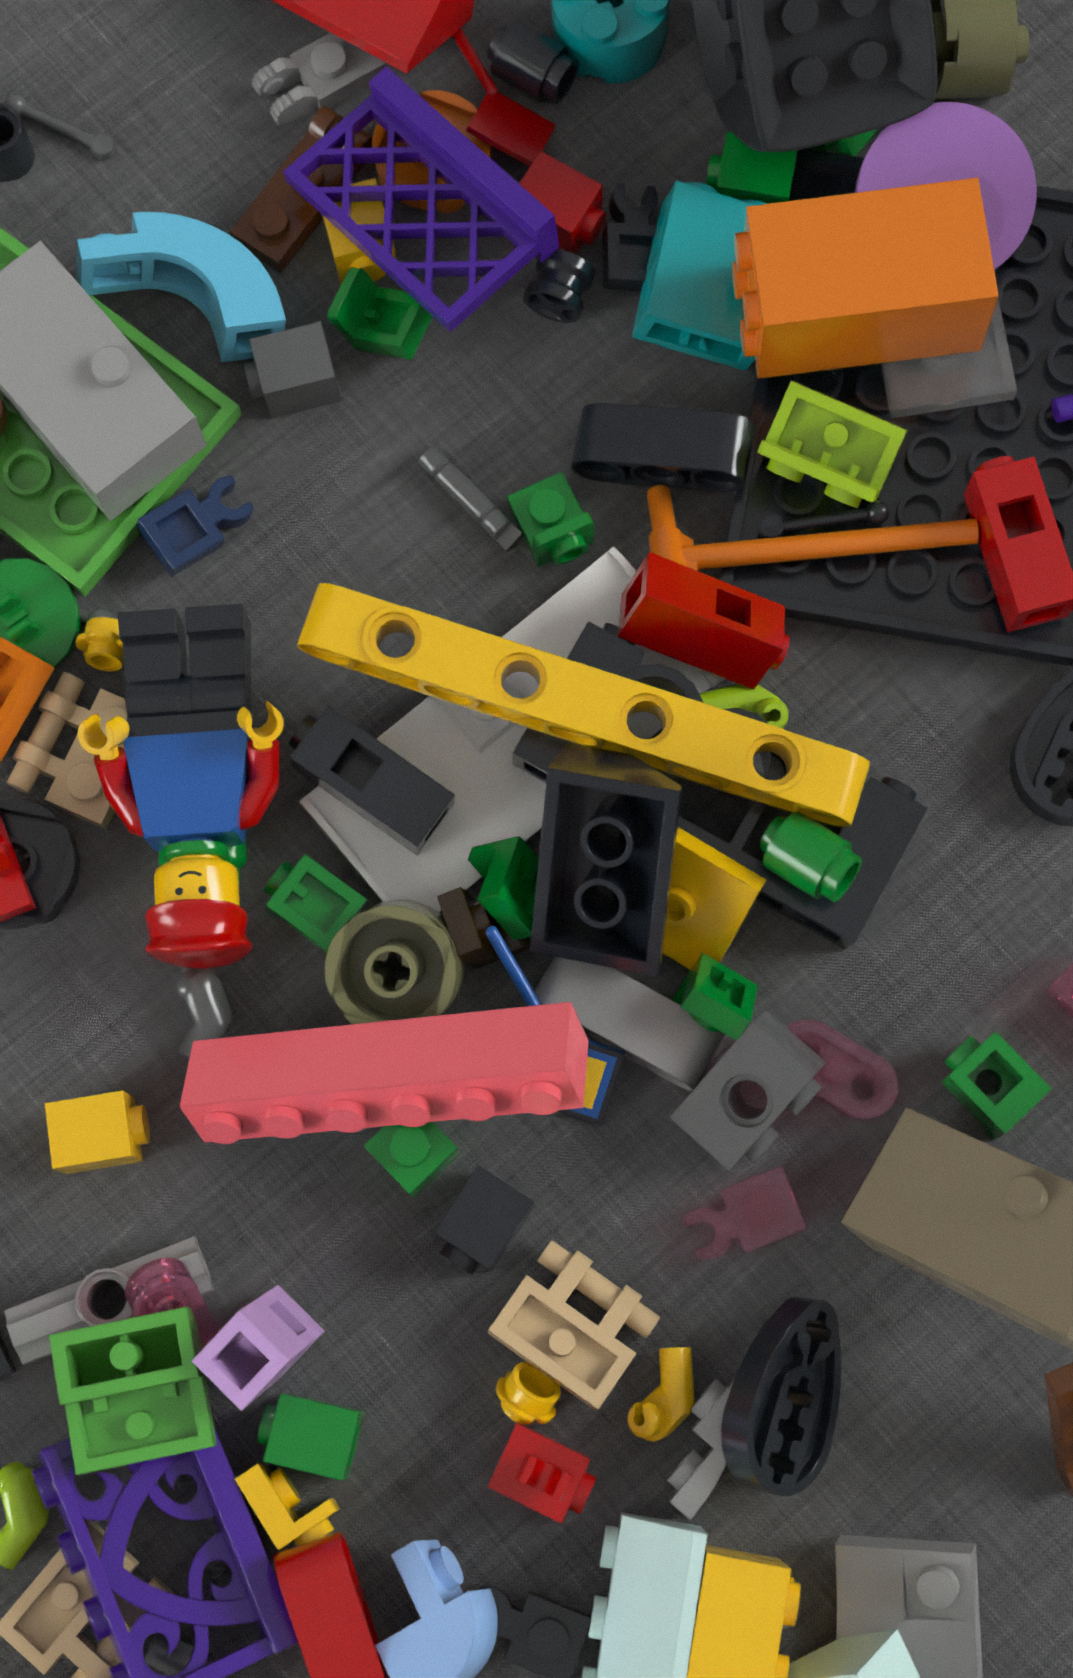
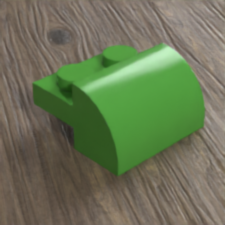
[49,1307,217,1475]

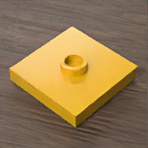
[663,827,767,970]

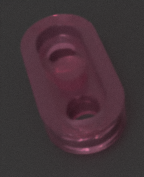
[787,1019,898,1121]
[125,1258,218,1348]

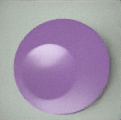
[855,102,1037,270]

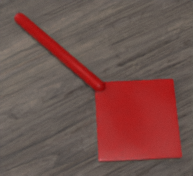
[452,28,556,167]

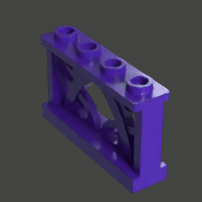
[31,1428,298,1678]

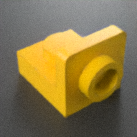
[235,1462,340,1550]

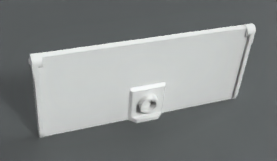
[299,546,725,913]

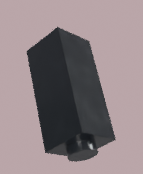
[288,705,455,855]

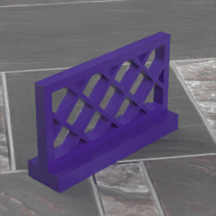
[283,66,559,332]

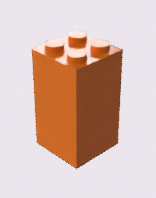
[732,177,999,379]

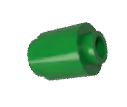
[759,811,862,902]

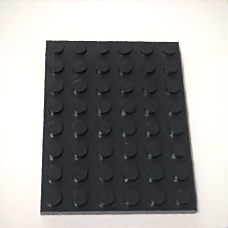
[720,148,1073,667]

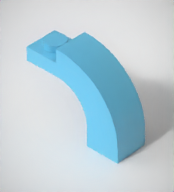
[76,212,286,362]

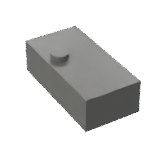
[0,240,207,521]

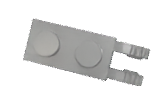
[251,32,399,126]

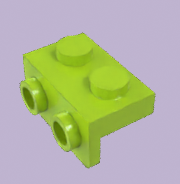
[757,381,908,508]

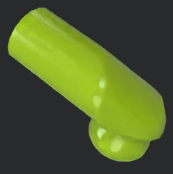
[699,683,789,728]
[0,1462,50,1570]

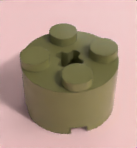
[930,0,1029,100]
[325,899,465,1024]

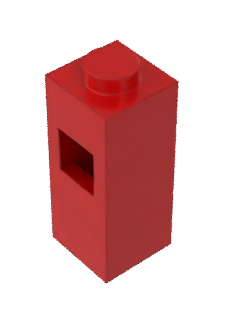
[963,456,1073,632]
[618,552,790,690]

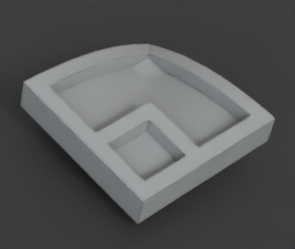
[835,1535,983,1678]

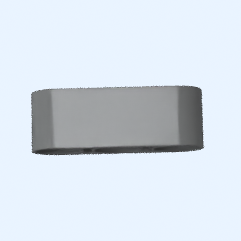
[534,957,725,1092]

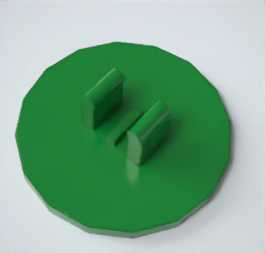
[0,558,80,670]

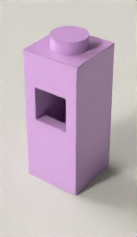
[192,1285,325,1411]

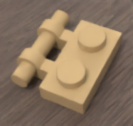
[6,672,127,830]
[487,1240,661,1412]
[0,1519,174,1678]

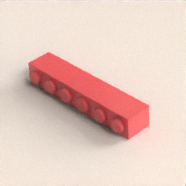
[179,1002,589,1144]

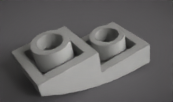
[667,1377,735,1521]

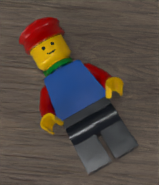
[77,604,284,969]

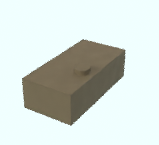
[841,1107,1073,1351]

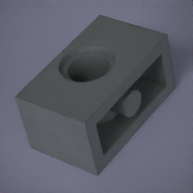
[670,1010,826,1171]

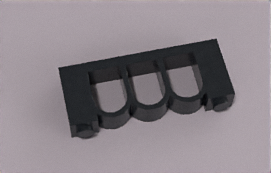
[512,621,928,950]

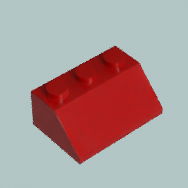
[271,0,475,74]

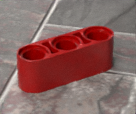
[274,1531,390,1678]

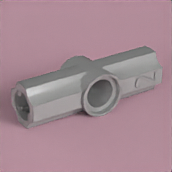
[4,1236,215,1366]

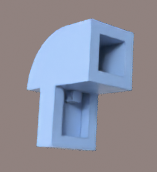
[375,1539,498,1678]

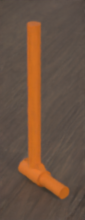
[647,485,979,571]

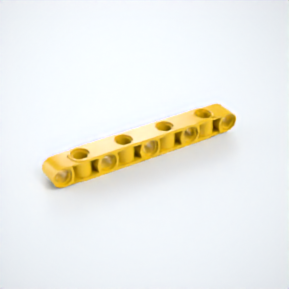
[296,583,870,827]

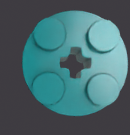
[551,0,670,84]

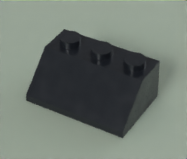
[530,743,682,976]

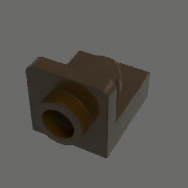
[437,887,531,969]

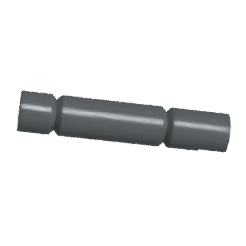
[419,446,523,551]

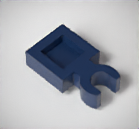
[137,476,254,577]

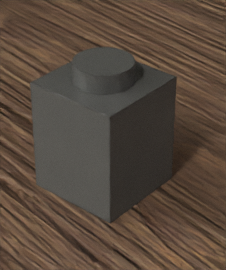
[244,321,341,419]

